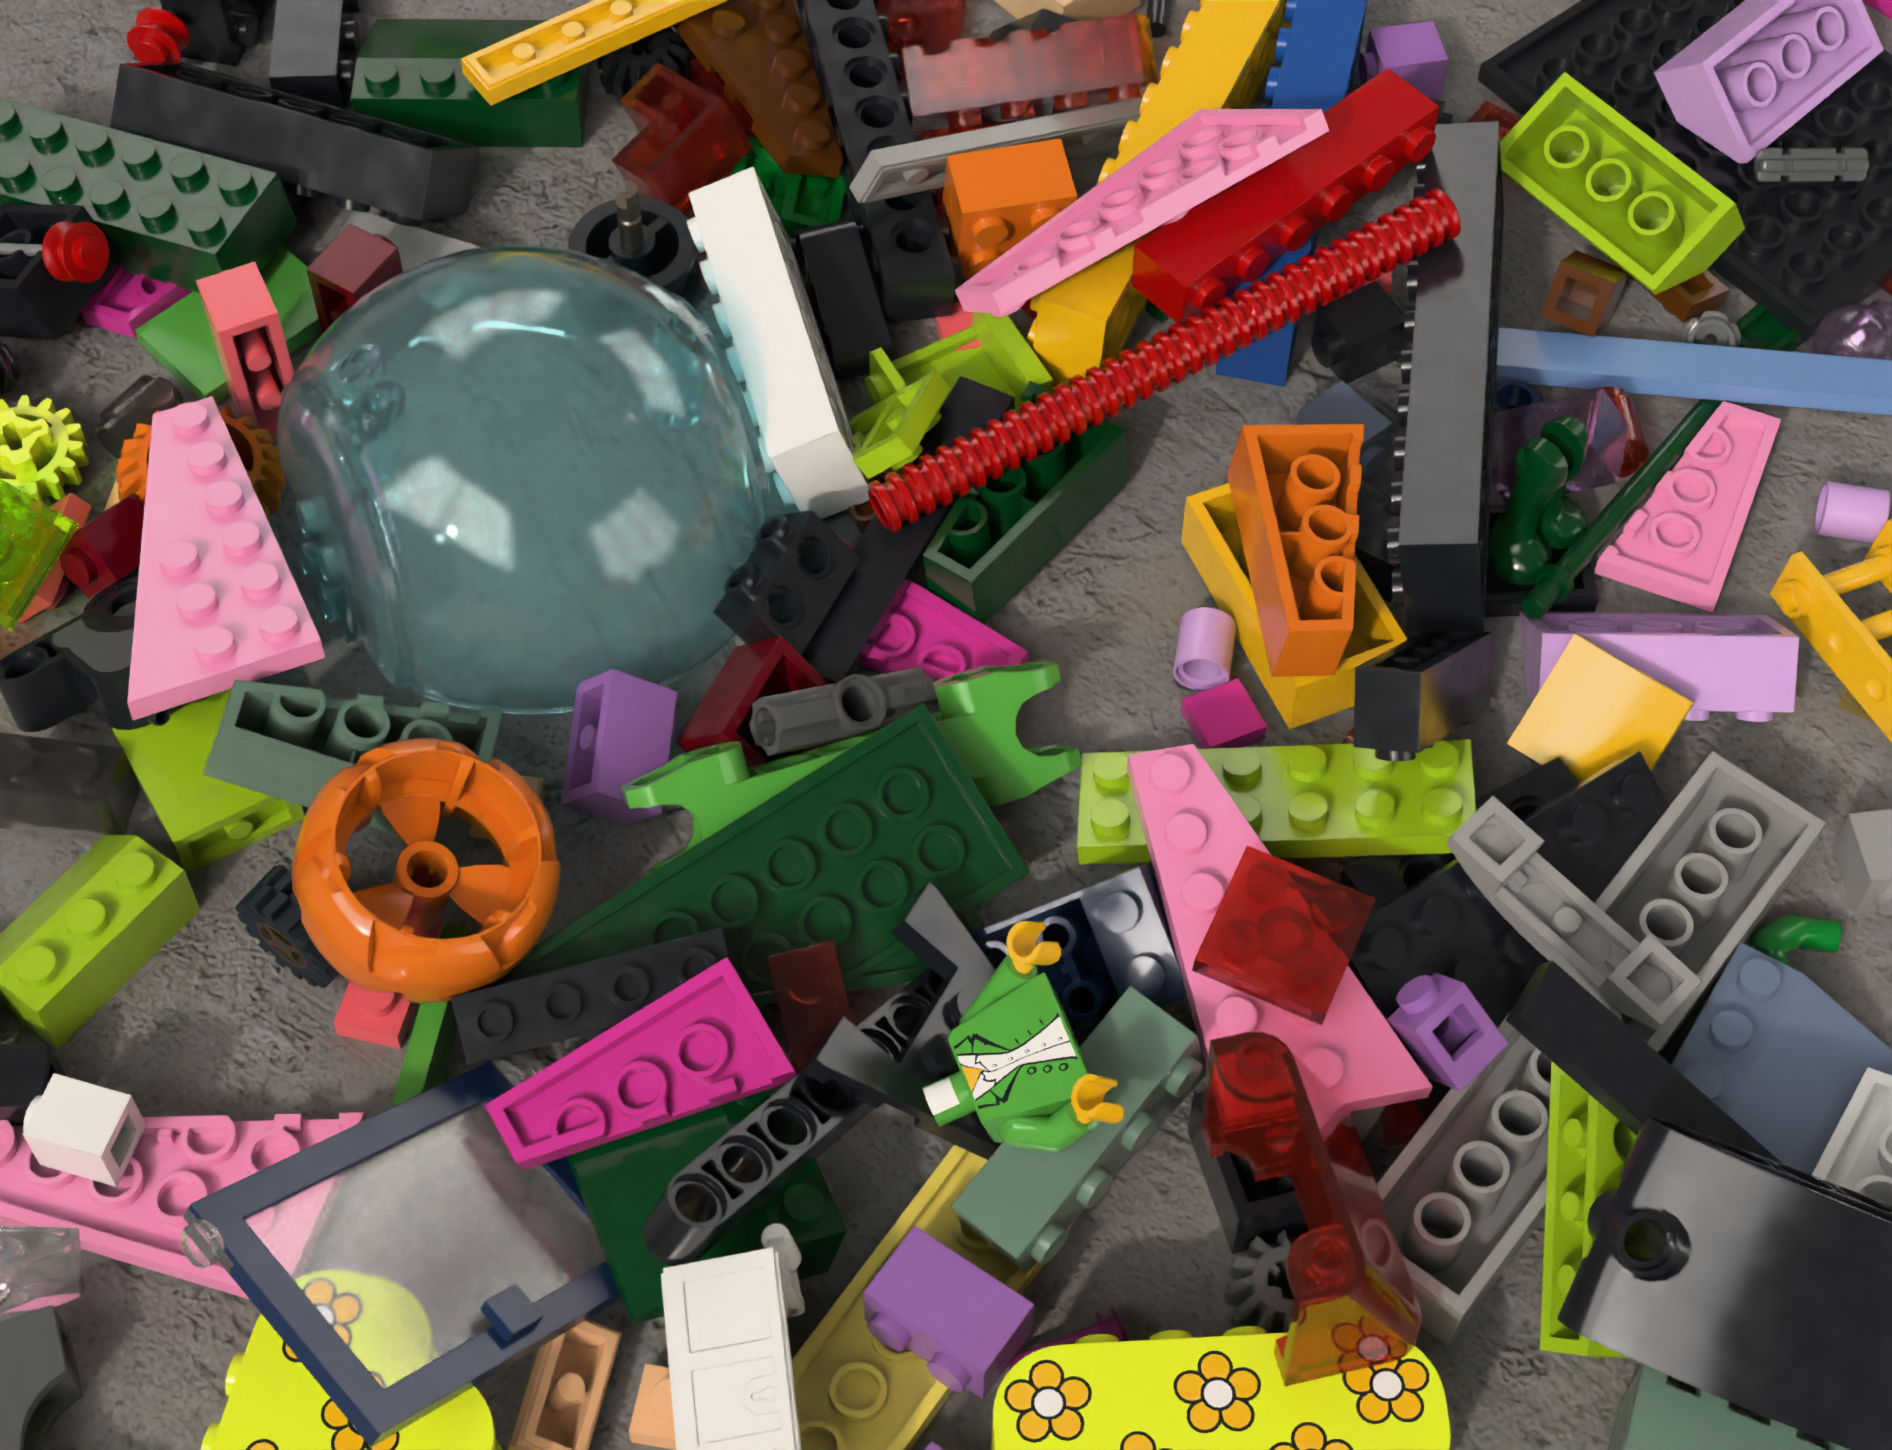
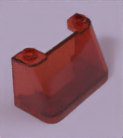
[1200,1032,1422,1387]

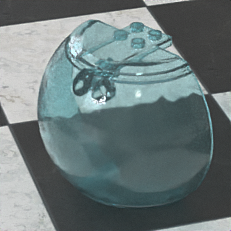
[277,244,773,714]

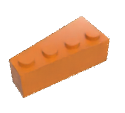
[1227,424,1364,677]

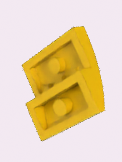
[1507,634,1694,783]

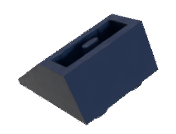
[970,861,1187,1039]

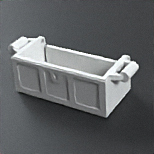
[661,1223,805,1450]

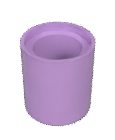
[1815,481,1890,544]
[1173,607,1237,691]

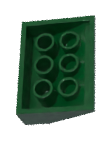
[351,19,591,147]
[566,1085,847,1325]

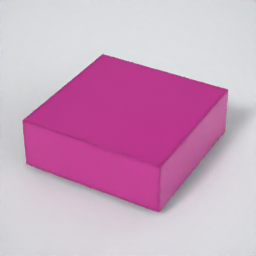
[1181,678,1267,749]

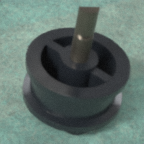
[568,180,700,335]

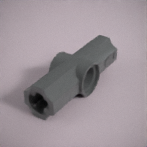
[749,667,938,756]

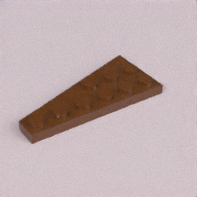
[673,0,844,178]

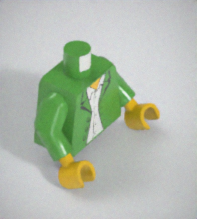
[923,921,1124,1153]

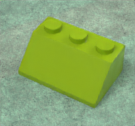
[0,835,200,1050]

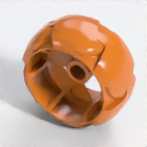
[292,738,561,1004]

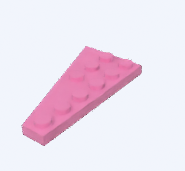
[955,109,1330,317]
[1126,744,1433,1135]

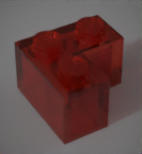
[612,63,753,215]

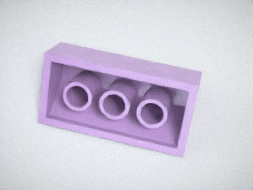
[1654,0,1884,164]
[1519,611,1799,722]

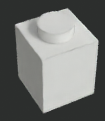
[22,1073,146,1187]

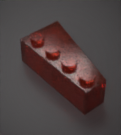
[902,13,1158,129]

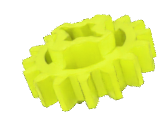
[0,395,89,516]

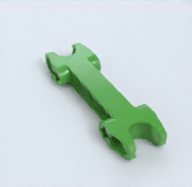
[621,660,1083,876]

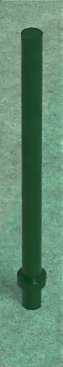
[1521,399,1730,619]

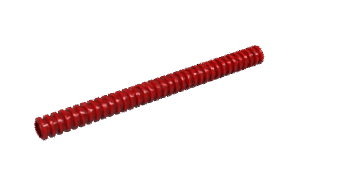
[868,188,1461,533]

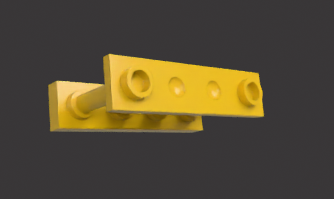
[1770,519,1892,743]

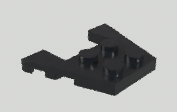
[802,882,1002,1160]

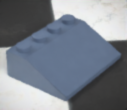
[1672,942,1892,1175]

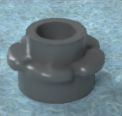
[1681,310,1741,347]

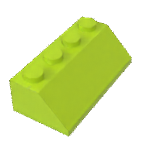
[1500,72,1745,295]

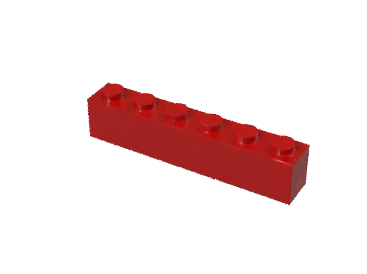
[1131,68,1439,326]

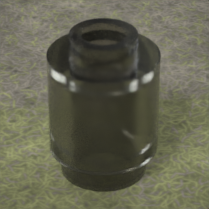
[94,375,184,459]

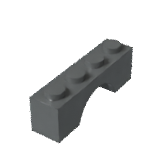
[0,1305,83,1450]

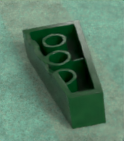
[923,380,1129,624]

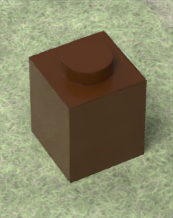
[1539,250,1629,338]

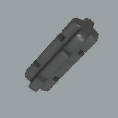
[1754,147,1869,183]

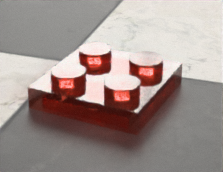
[1192,845,1376,1025]

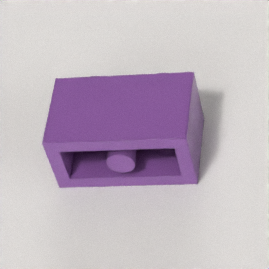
[561,669,677,826]
[863,1225,1034,1399]

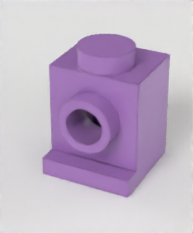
[1387,973,1509,1092]

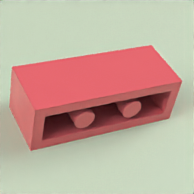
[196,262,309,442]

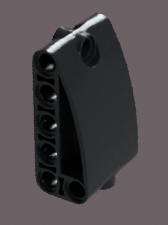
[1557,1114,1892,1450]

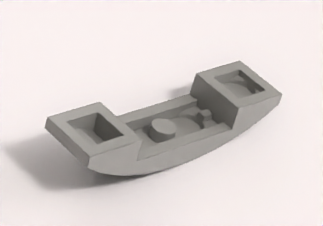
[1447,796,1703,1030]

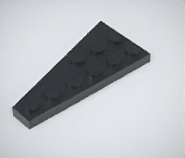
[1329,751,1669,1119]

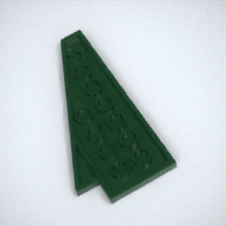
[491,703,1030,1033]

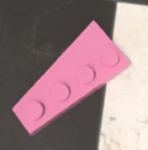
[1594,401,1781,613]

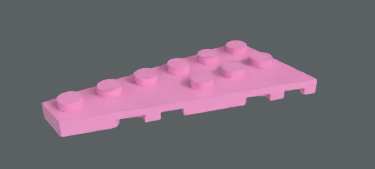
[127,396,325,721]
[0,1112,367,1300]

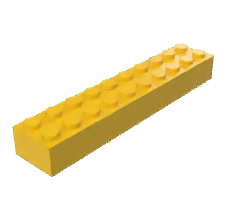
[1026,0,1292,387]

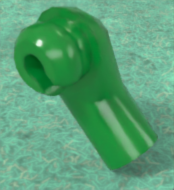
[1750,915,1841,965]

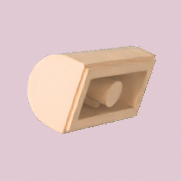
[508,1319,622,1450]

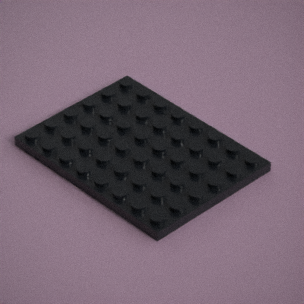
[1478,0,1892,342]

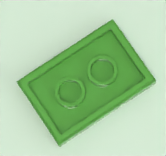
[135,244,322,404]

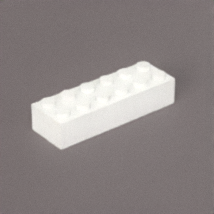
[687,167,870,519]

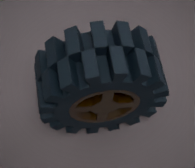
[235,865,339,988]

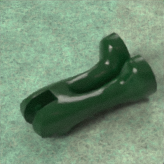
[1488,415,1588,585]

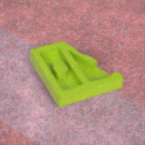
[849,370,950,479]

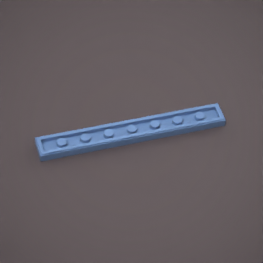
[1496,327,1892,415]

